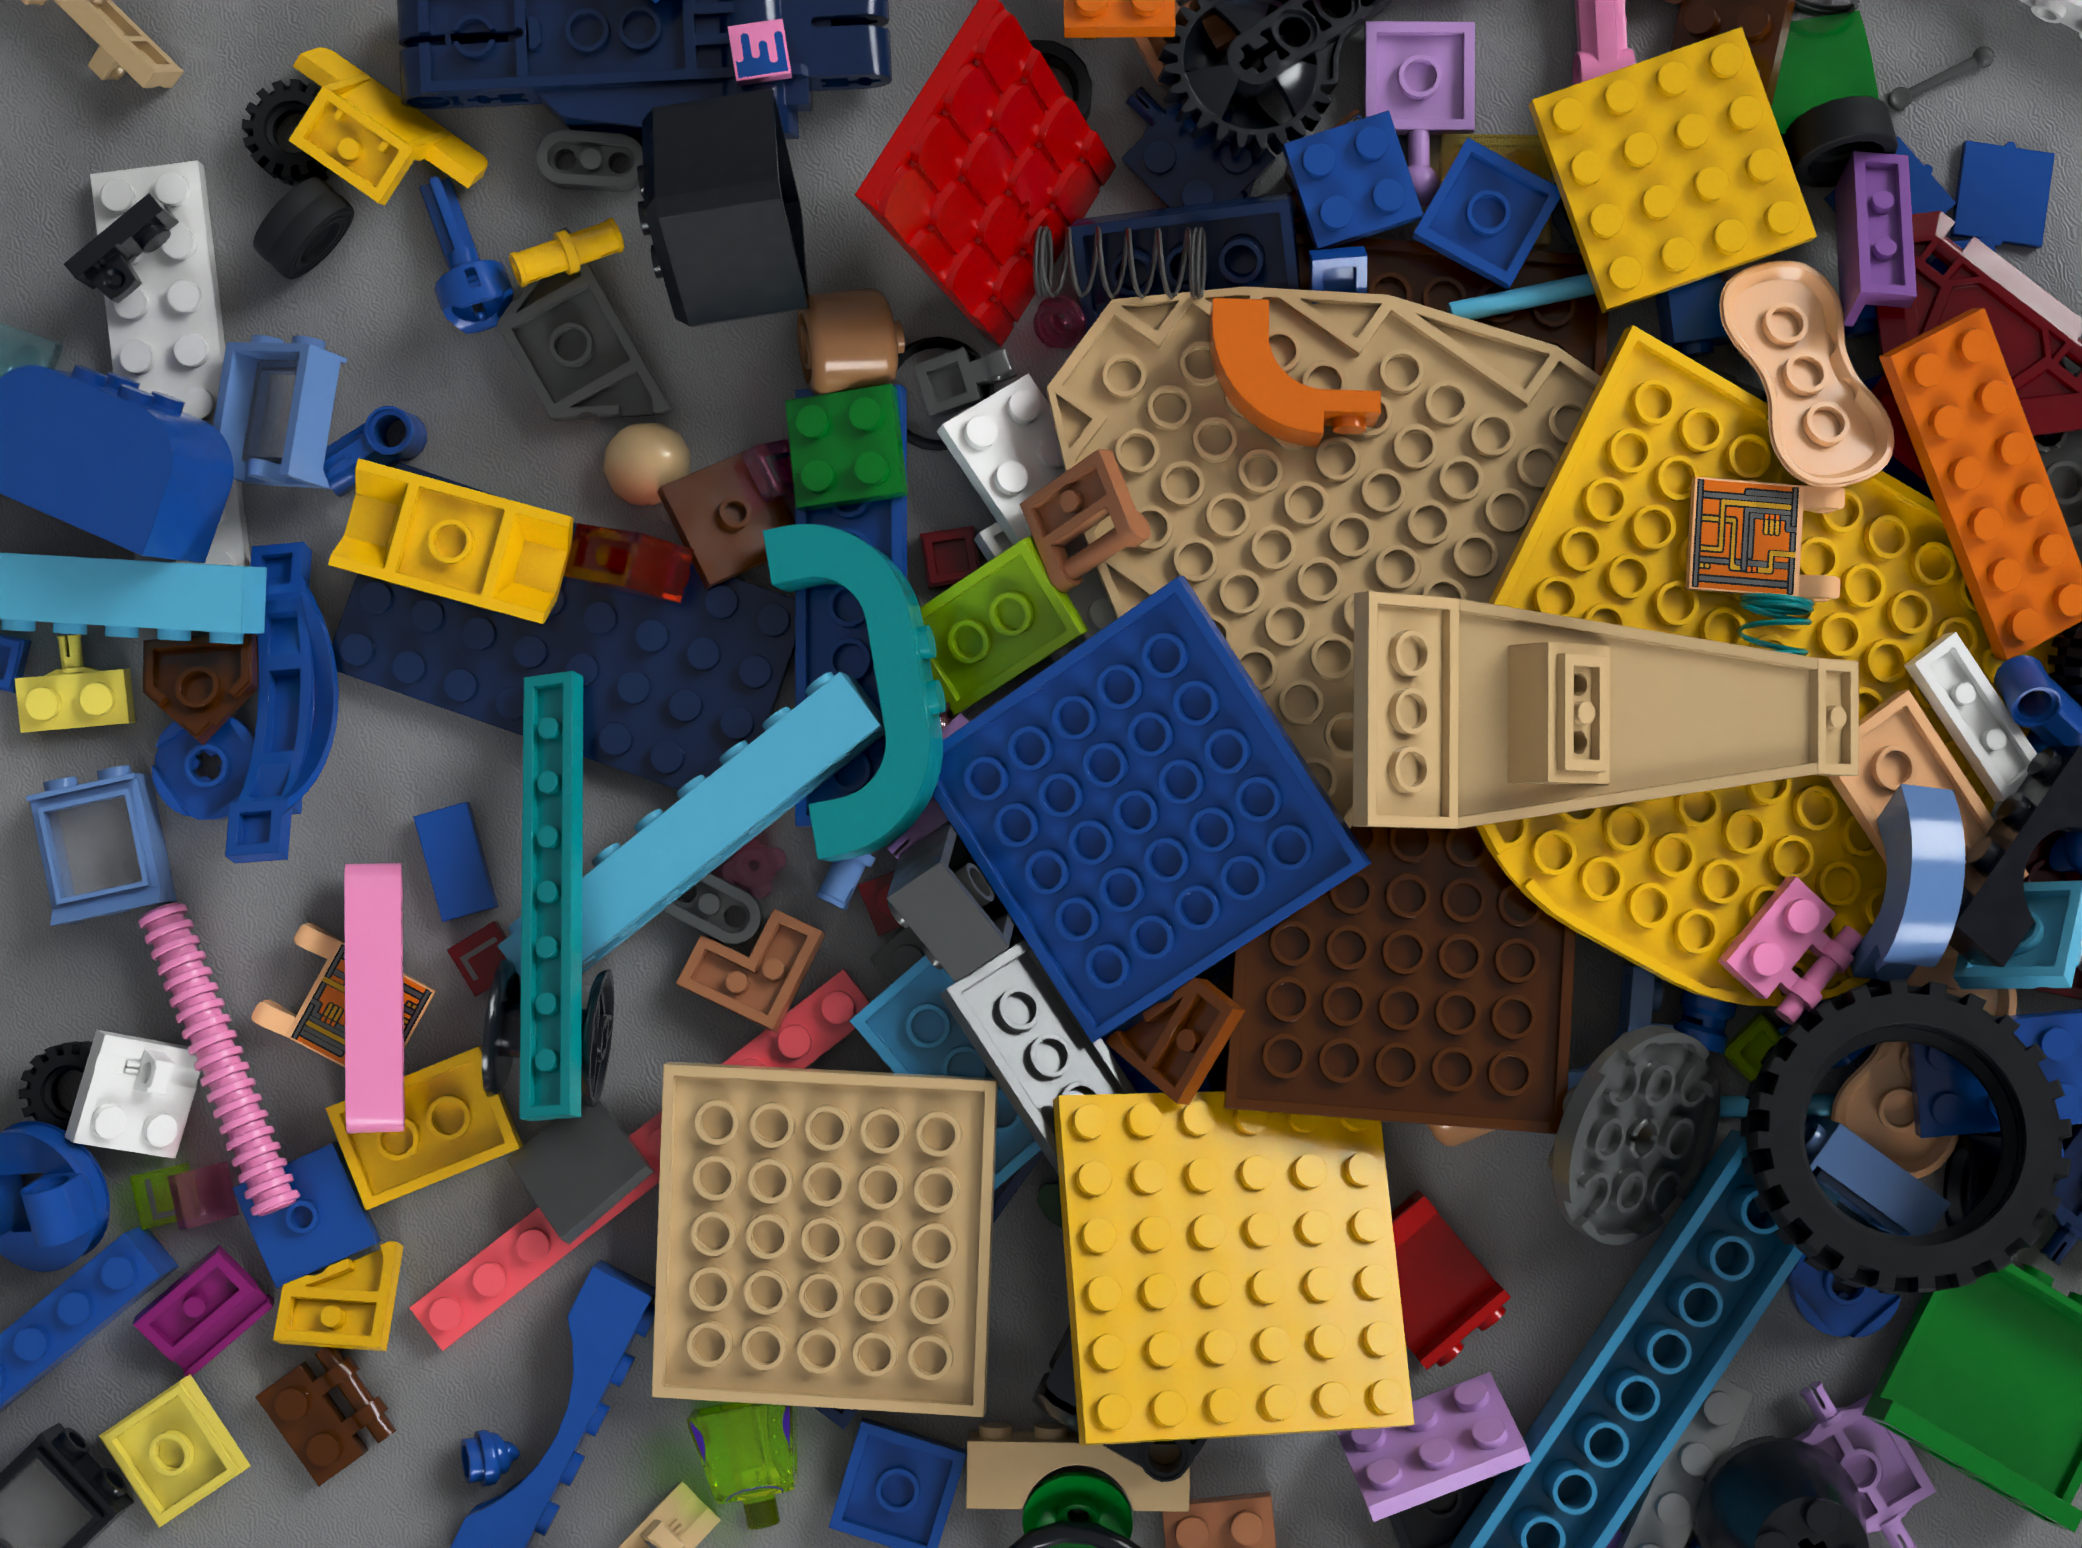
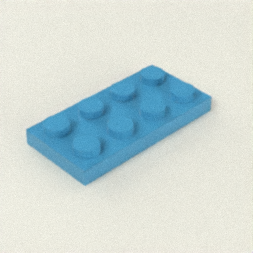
[850,955,1041,1190]

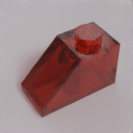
[564,523,694,603]

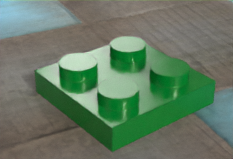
[785,384,908,512]

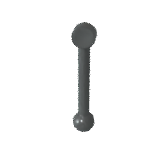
[1888,46,1995,111]

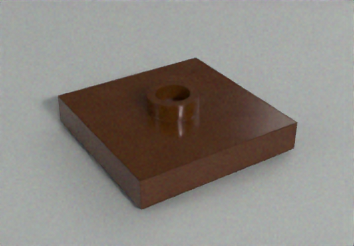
[657,446,795,589]

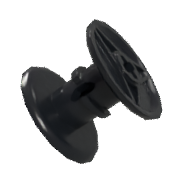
[482,959,614,1107]

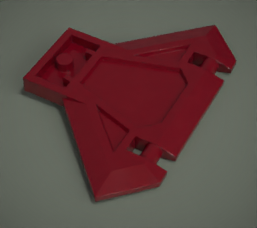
[1870,211,2082,483]

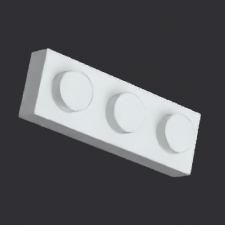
[1904,632,2037,802]

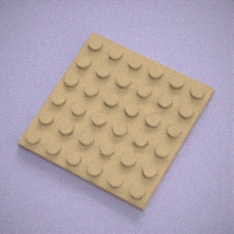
[652,1062,998,1417]

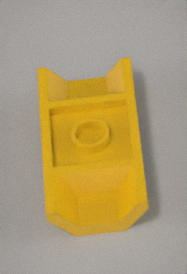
[328,458,574,624]

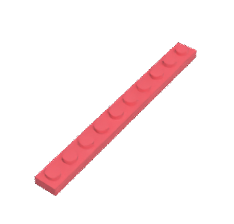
[409,968,871,1351]

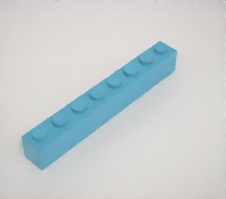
[497,672,885,978]

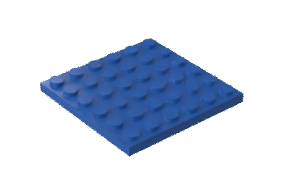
[933,576,1372,1043]

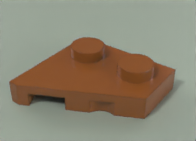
[1105,977,1245,1105]

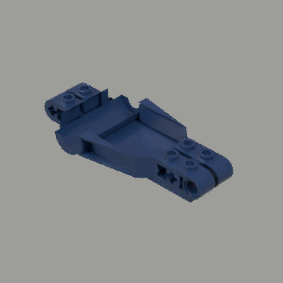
[397,0,892,139]

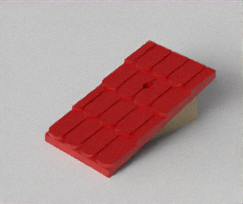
[855,0,1116,347]

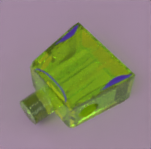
[687,1402,798,1530]

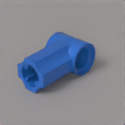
[323,406,427,497]
[1994,655,2082,747]

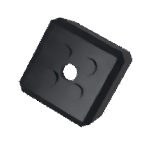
[637,88,810,327]

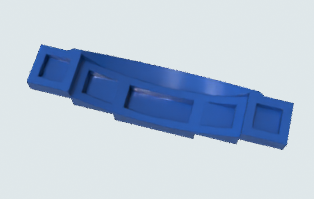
[225,541,339,864]

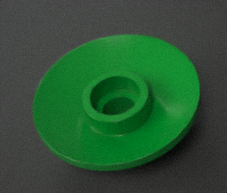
[1022,1472,1133,1548]

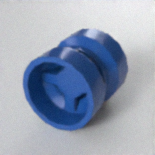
[1673,989,1737,1054]

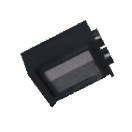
[0,1423,134,1548]

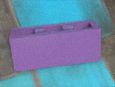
[1835,151,1917,327]

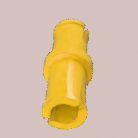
[508,218,625,288]

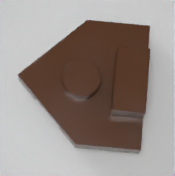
[143,634,258,745]

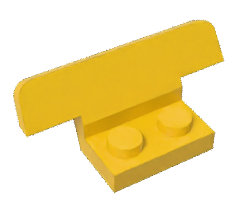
[288,47,488,205]

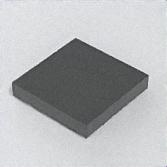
[507,1096,654,1244]

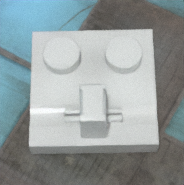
[65,1030,201,1159]

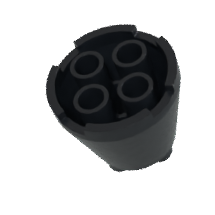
[1693,1435,1869,1548]

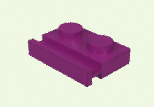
[133,1245,274,1376]

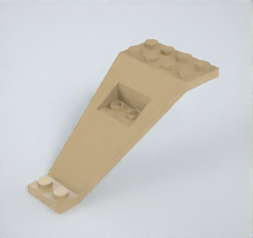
[1353,591,1859,829]

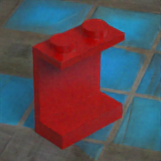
[1391,1190,1511,1370]

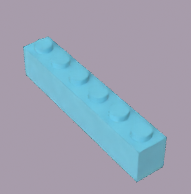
[0,552,267,644]

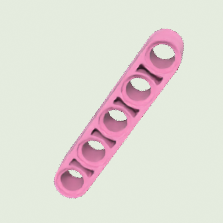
[344,863,405,1133]

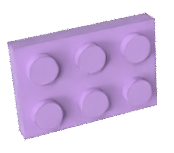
[1336,1372,1531,1522]

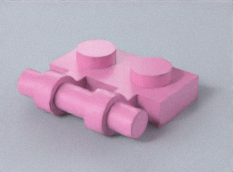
[1717,876,1863,1025]

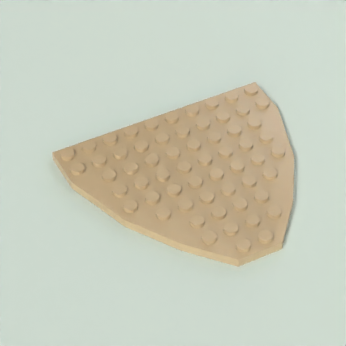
[1047,286,1601,828]

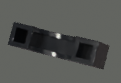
[1948,745,2082,967]

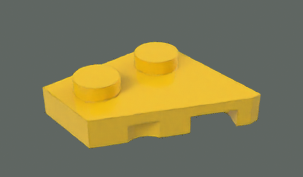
[273,1241,404,1351]

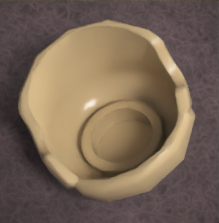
[603,423,690,506]

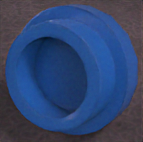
[461,1430,520,1487]

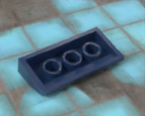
[1070,192,1301,335]

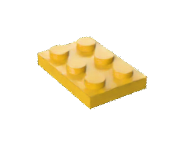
[325,1045,523,1210]

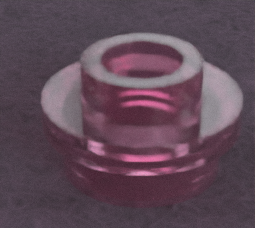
[1033,294,1086,349]

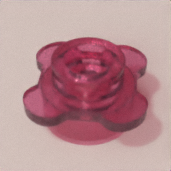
[722,837,786,898]

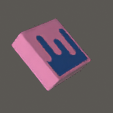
[727,18,792,86]

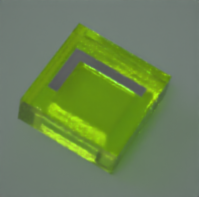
[130,1162,201,1230]

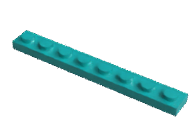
[519,671,583,1121]

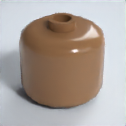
[797,288,905,396]

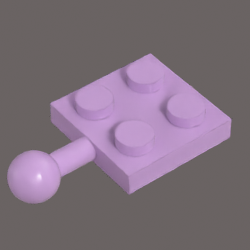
[1363,21,1475,208]

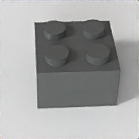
[886,821,1014,982]

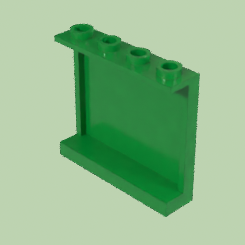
[1862,1264,2082,1533]

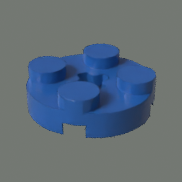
[152,716,255,820]
[1786,1254,1901,1338]

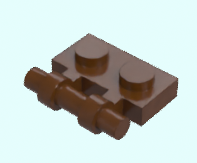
[255,1347,396,1486]

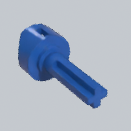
[419,176,513,334]

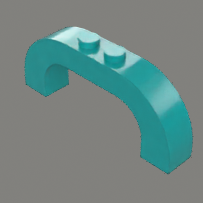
[763,524,946,862]

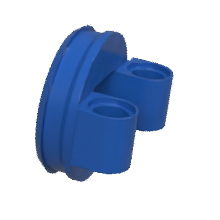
[0,1121,110,1272]

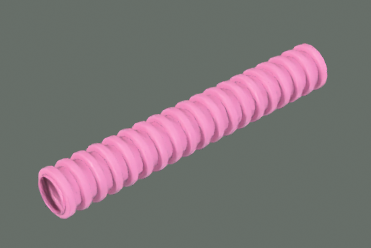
[138,902,300,1217]

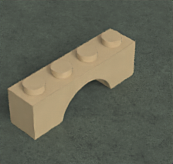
[966,1422,1190,1512]

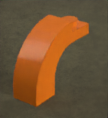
[1209,298,1381,447]

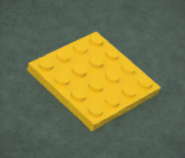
[1528,27,1817,313]

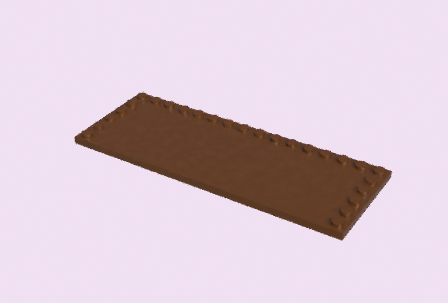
[1223,233,1609,1135]

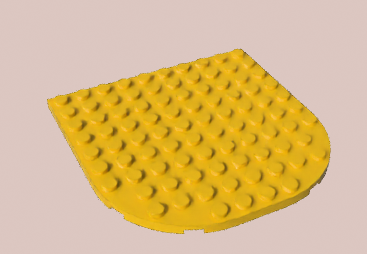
[1476,325,2065,1007]

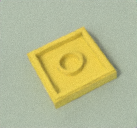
[99,1374,251,1528]

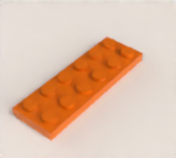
[1879,308,2082,661]

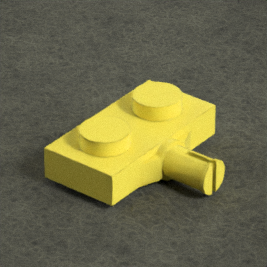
[14,634,136,733]

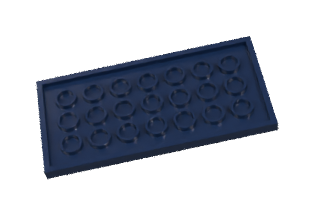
[332,462,795,790]

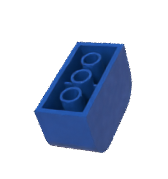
[0,365,234,563]

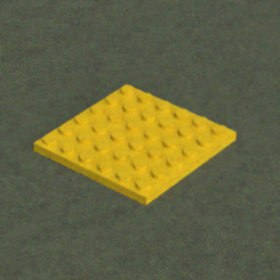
[1053,1091,1415,1446]

